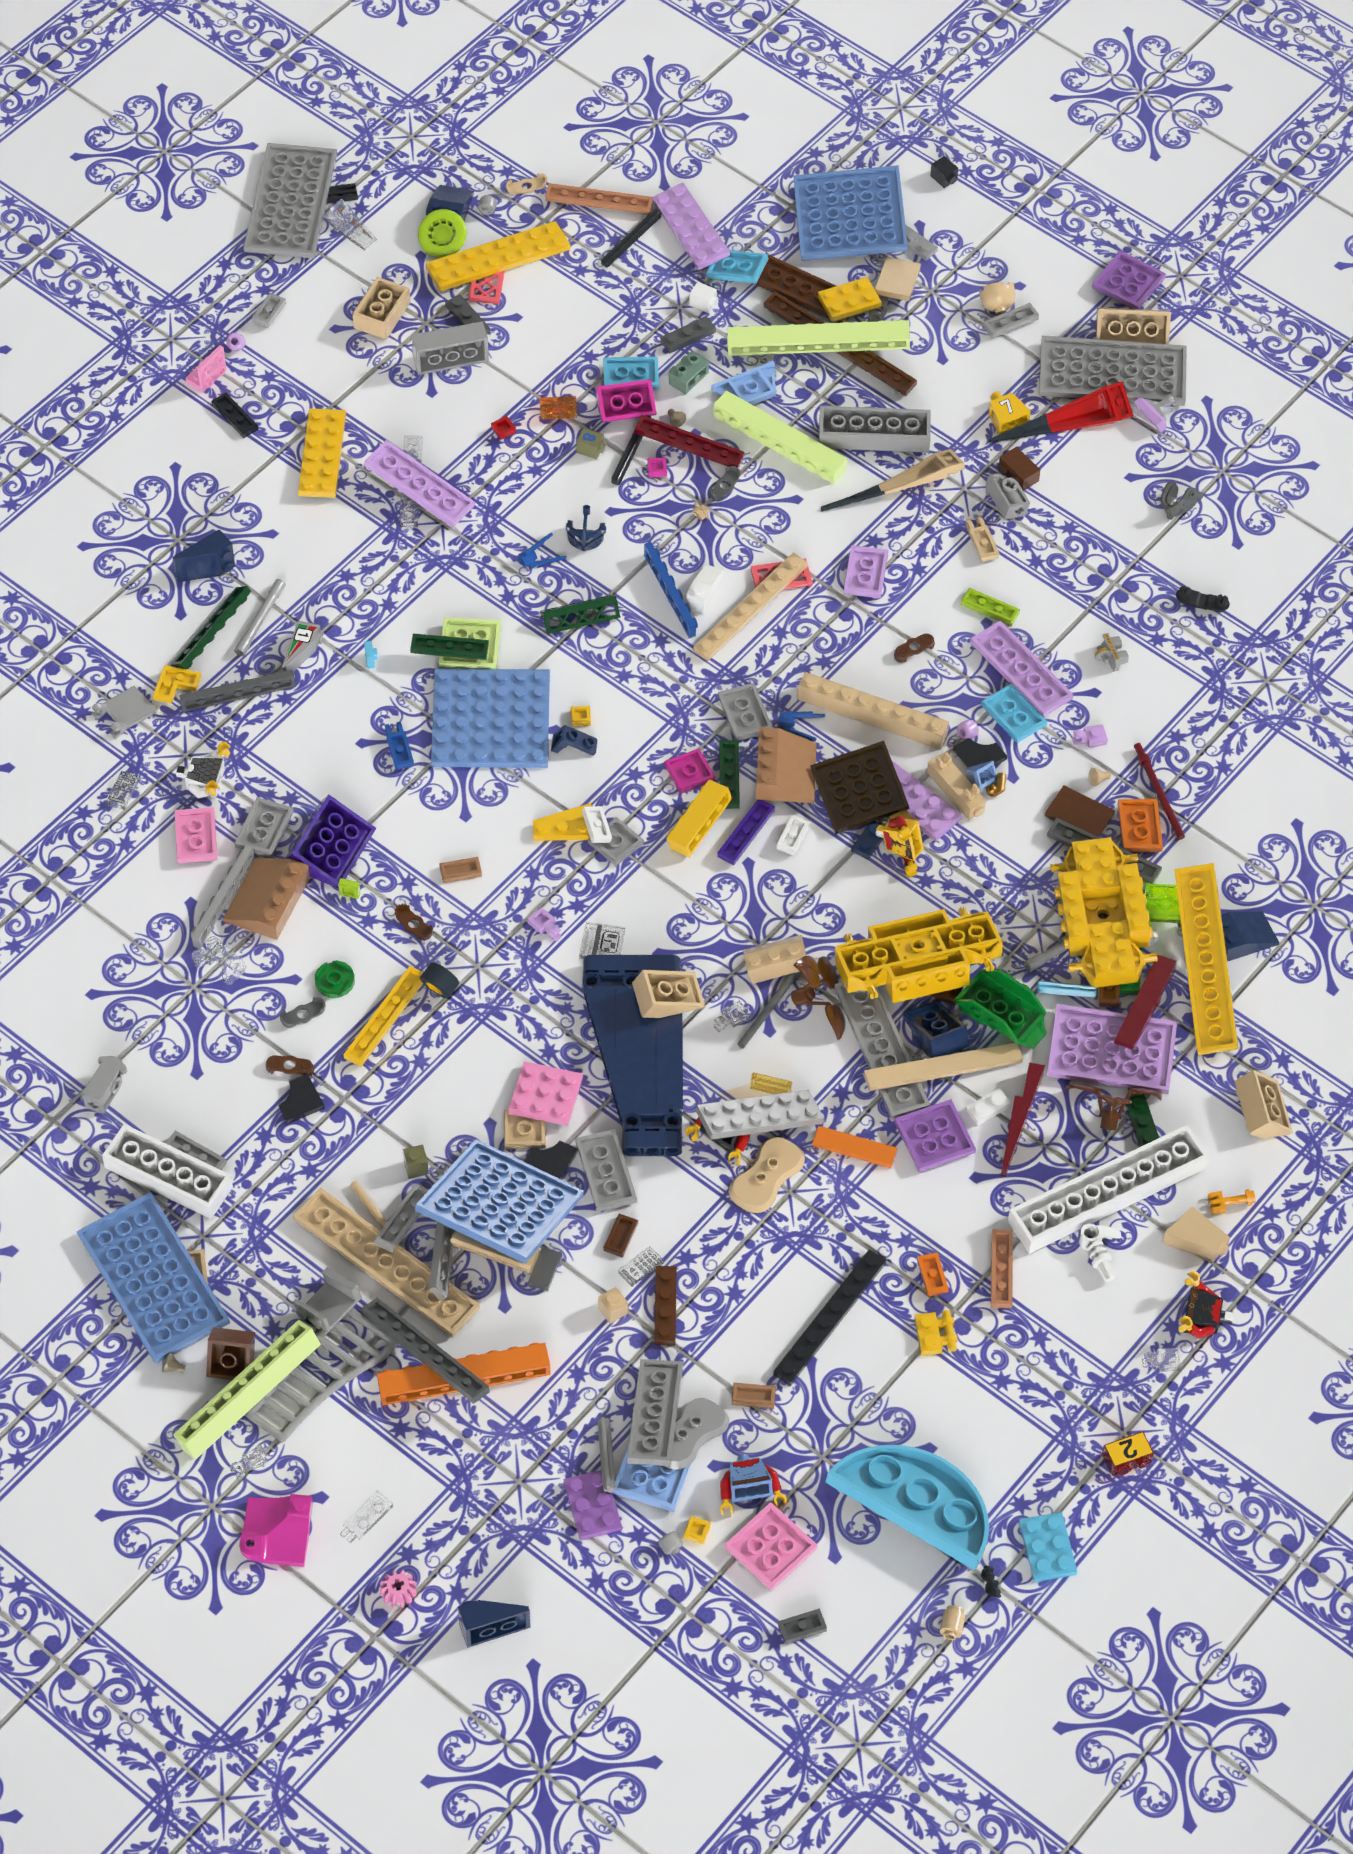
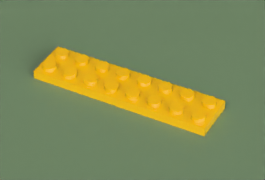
[425,221,571,292]

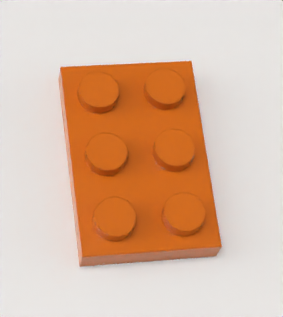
[1117,799,1163,852]

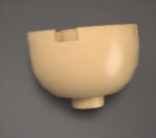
[979,282,1015,314]

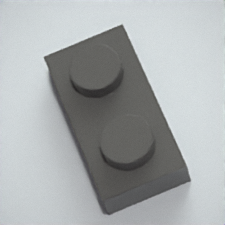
[778,1608,827,1644]

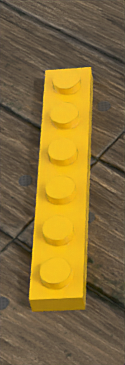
[344,966,423,1067]

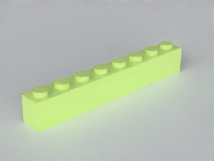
[713,390,847,484]
[173,1320,321,1460]

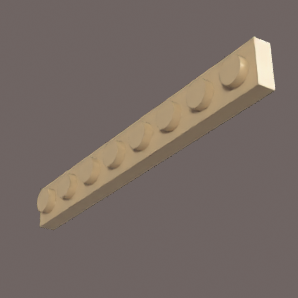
[693,552,808,661]

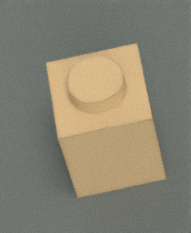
[598,1287,628,1324]

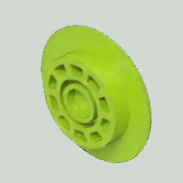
[418,209,467,258]

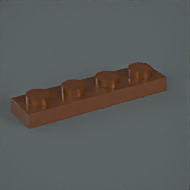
[654,1266,677,1345]

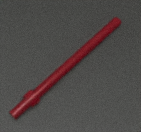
[1133,743,1185,840]

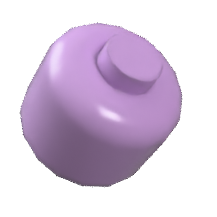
[226,332,246,351]
[957,719,979,740]

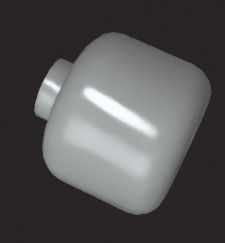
[478,195,497,215]
[658,1531,683,1556]

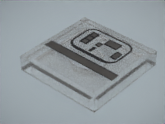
[579,922,625,959]

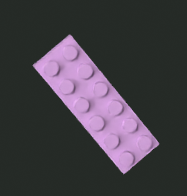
[653,183,730,270]
[364,440,476,528]
[970,621,1074,717]
[892,761,962,842]

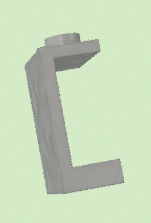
[293,1267,362,1332]

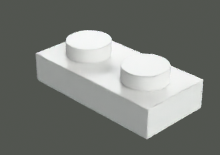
[582,806,612,843]
[776,815,810,856]
[966,1088,1011,1126]

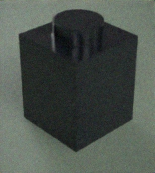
[930,156,958,188]

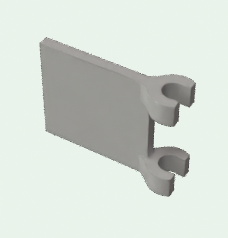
[92,686,157,739]

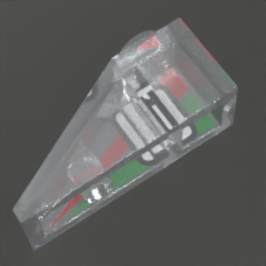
[323,199,377,250]

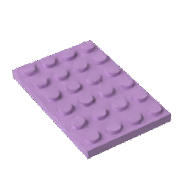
[1047,1004,1177,1094]

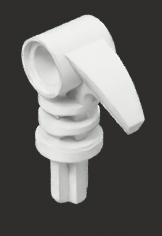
[1079,1223,1121,1282]

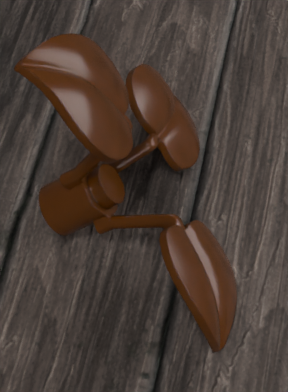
[791,956,846,1040]
[1064,1084,1162,1130]

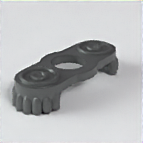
[867,295,889,322]
[710,466,741,501]
[280,997,326,1028]

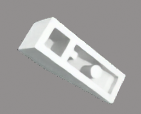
[686,564,724,614]

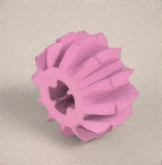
[380,1570,417,1608]

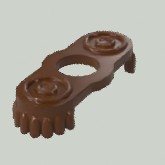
[894,633,935,663]
[395,904,433,940]
[265,1055,314,1077]

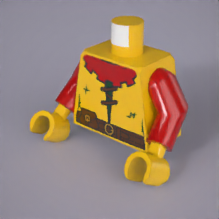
[876,816,924,878]

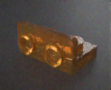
[539,396,577,419]

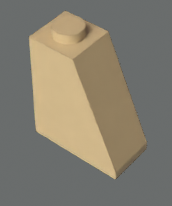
[1162,1206,1230,1260]

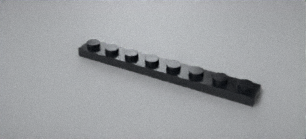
[773,1249,886,1386]

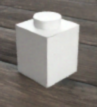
[689,282,718,313]

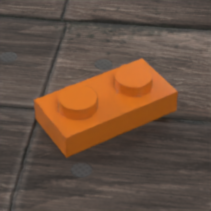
[917,1252,949,1297]

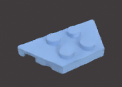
[711,361,776,405]

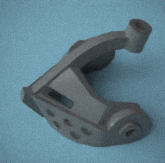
[1161,482,1203,520]

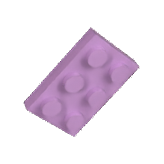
[843,545,888,599]

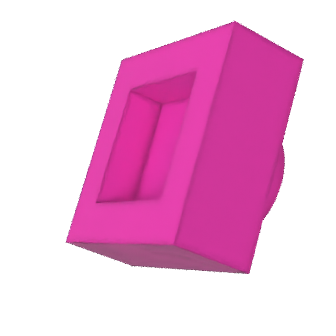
[647,458,667,477]

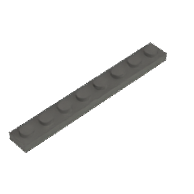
[361,1297,490,1404]

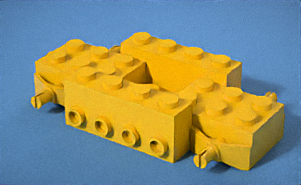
[1050,837,1157,988]
[835,907,1002,1003]

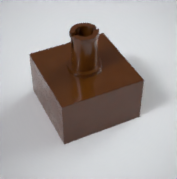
[206,1327,255,1380]

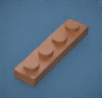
[991,1229,1013,1308]

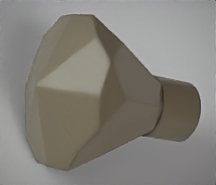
[668,409,686,428]
[162,1353,186,1374]

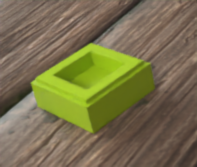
[338,878,360,899]

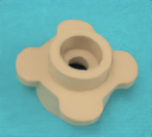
[692,502,710,521]

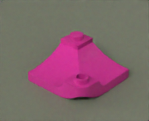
[239,1494,313,1567]

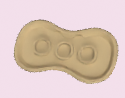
[728,1137,805,1213]

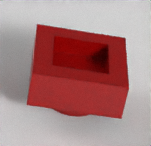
[491,416,516,440]

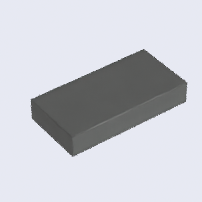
[528,1247,562,1291]

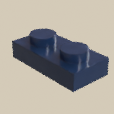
[851,821,884,860]

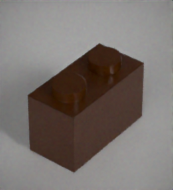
[998,447,1041,491]

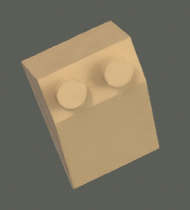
[632,970,705,1018]

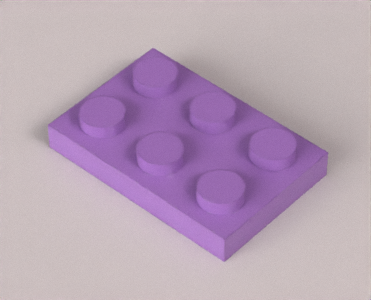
[563,1470,622,1541]

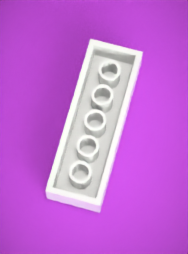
[102,1124,233,1219]

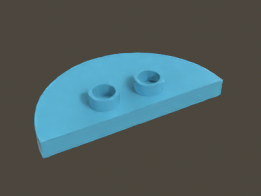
[825,1445,989,1571]

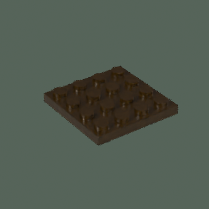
[810,741,910,834]

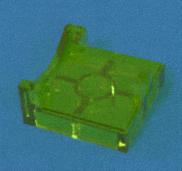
[1145,883,1181,927]

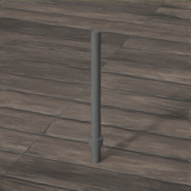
[738,972,802,1048]

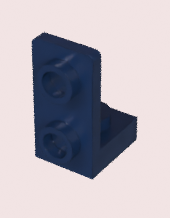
[551,725,598,756]

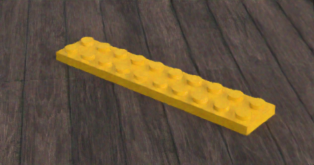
[1174,863,1239,1055]

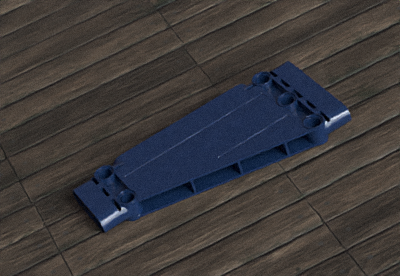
[582,955,683,1156]

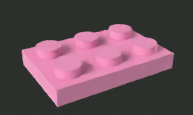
[175,807,218,863]

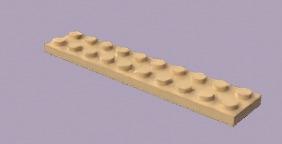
[293,1188,480,1338]

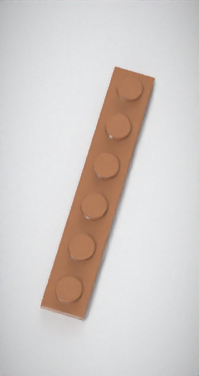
[545,183,653,215]

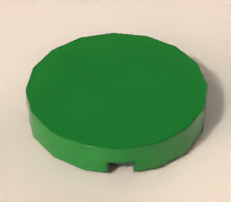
[315,960,355,998]

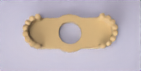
[506,173,547,195]

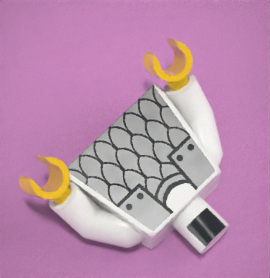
[176,741,231,799]

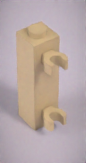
[927,751,986,820]

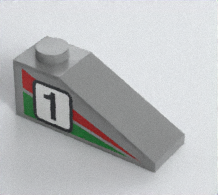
[282,621,323,672]

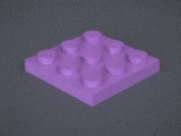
[1092,250,1166,309]
[894,1099,976,1172]

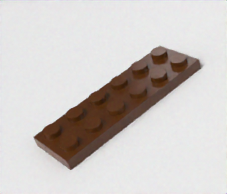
[753,254,849,323]

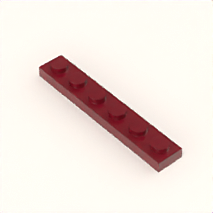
[634,415,745,468]

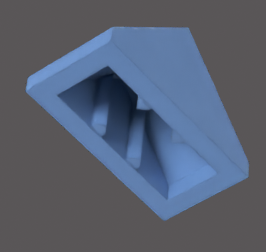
[965,761,997,790]

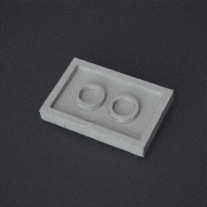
[718,683,773,741]
[235,797,294,858]

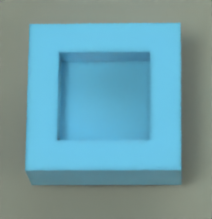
[364,641,378,668]

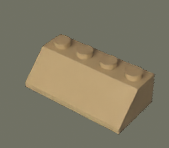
[1096,307,1171,344]
[450,1230,540,1274]

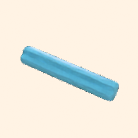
[1037,981,1097,998]

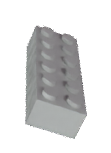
[819,406,931,453]

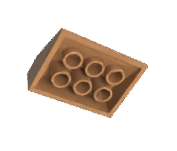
[756,727,816,803]
[223,858,310,940]

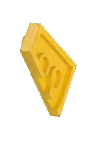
[533,803,591,841]

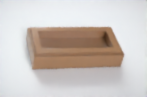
[439,857,482,883]
[731,1382,776,1409]

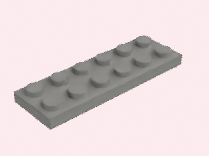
[695,1089,824,1140]
[627,1359,683,1466]

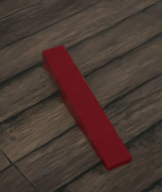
[1114,955,1177,1050]
[1001,1062,1045,1177]

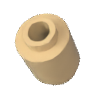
[940,1605,965,1640]

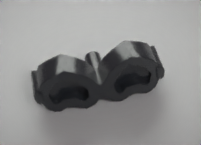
[981,1565,1001,1598]

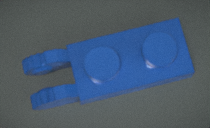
[384,721,414,770]

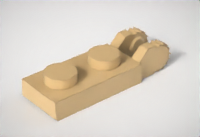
[965,516,999,562]

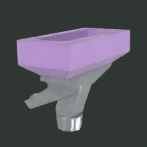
[1134,395,1175,433]

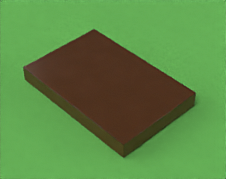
[1045,785,1115,837]

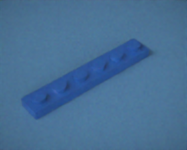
[644,542,698,638]

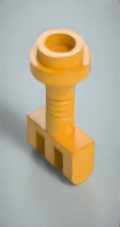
[1207,1189,1256,1215]

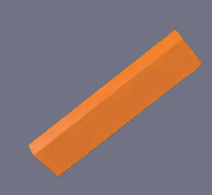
[812,1125,897,1168]

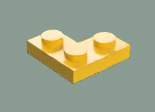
[153,665,202,703]

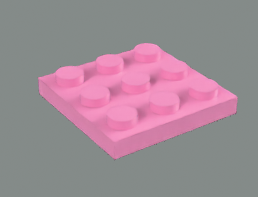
[508,1061,583,1126]
[725,1502,818,1591]

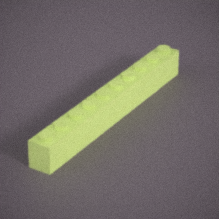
[727,320,910,356]

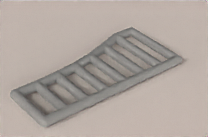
[245,1308,398,1442]

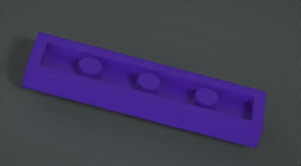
[717,800,775,865]

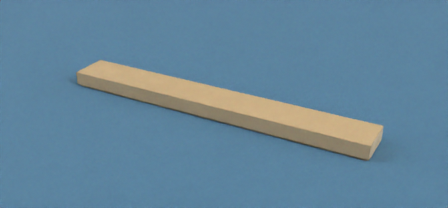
[863,1043,1023,1091]

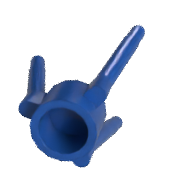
[518,533,567,569]
[779,711,825,741]

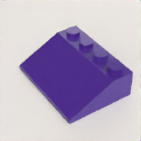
[285,794,376,889]

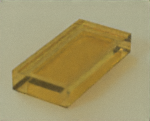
[750,1073,792,1094]

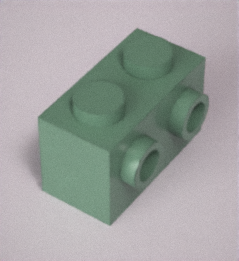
[668,351,709,394]

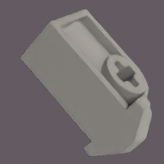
[986,473,1030,520]
[82,1056,127,1114]

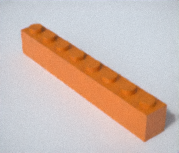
[377,1343,551,1406]

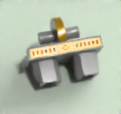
[1094,633,1129,672]

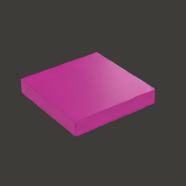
[664,749,716,794]

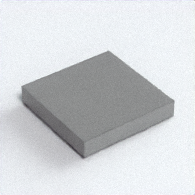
[588,817,644,867]

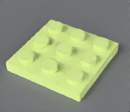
[439,617,501,669]

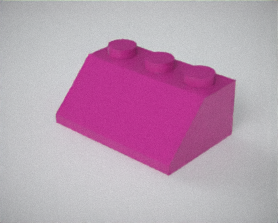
[595,379,657,423]

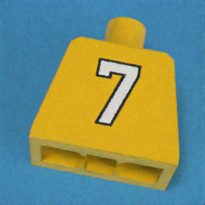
[989,391,1031,435]

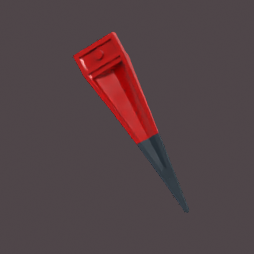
[988,382,1134,442]

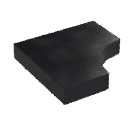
[953,738,1007,768]
[278,1073,325,1124]
[524,1140,578,1180]

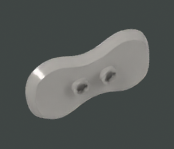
[664,1398,729,1470]

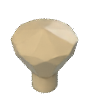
[1089,768,1111,786]

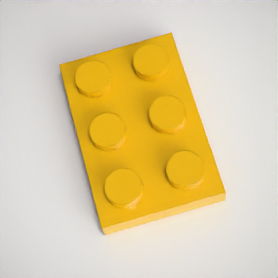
[818,277,882,322]

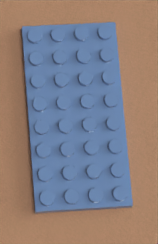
[76,1192,230,1364]

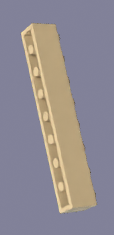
[797,672,949,750]

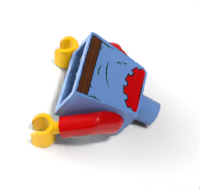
[720,1454,787,1517]

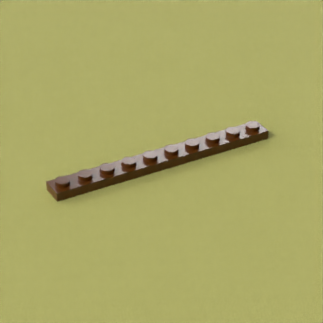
[764,291,917,396]

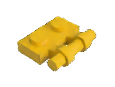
[914,1310,958,1356]

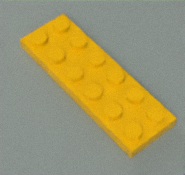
[298,408,346,498]

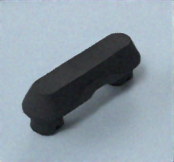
[1176,586,1230,612]

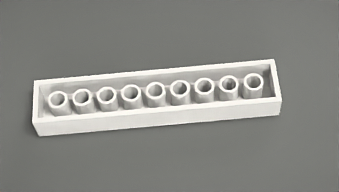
[1008,1125,1209,1254]

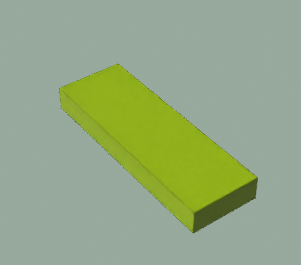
[961,588,1020,627]

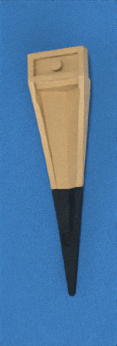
[821,449,965,512]

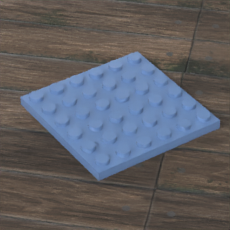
[793,165,908,261]
[431,668,550,768]
[415,1139,584,1264]

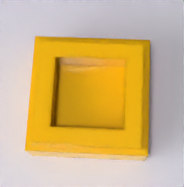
[571,706,591,726]
[683,1516,711,1544]

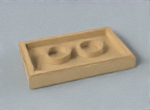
[875,257,921,301]

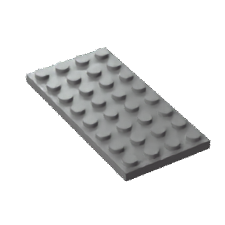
[244,143,337,259]
[1039,336,1187,406]

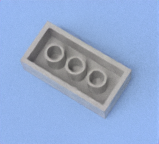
[412,321,489,375]

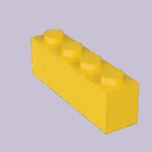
[666,780,732,858]

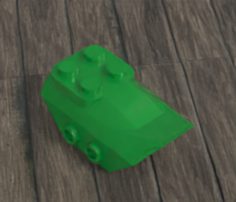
[953,969,1047,1049]

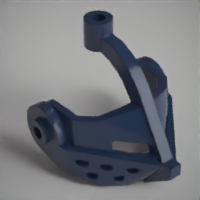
[566,505,606,551]

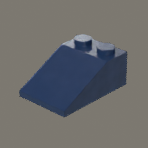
[426,185,474,231]
[172,530,235,582]
[1221,911,1280,962]
[902,1000,969,1058]
[458,1600,531,1648]

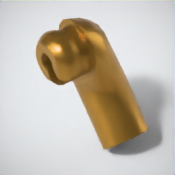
[986,773,1007,797]

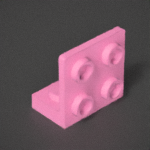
[186,345,226,392]

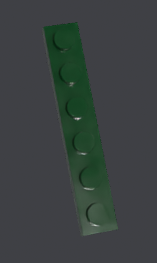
[170,586,251,669]

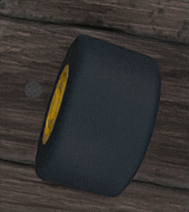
[420,962,459,999]

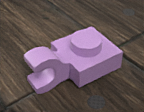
[1072,725,1108,747]
[527,907,561,942]

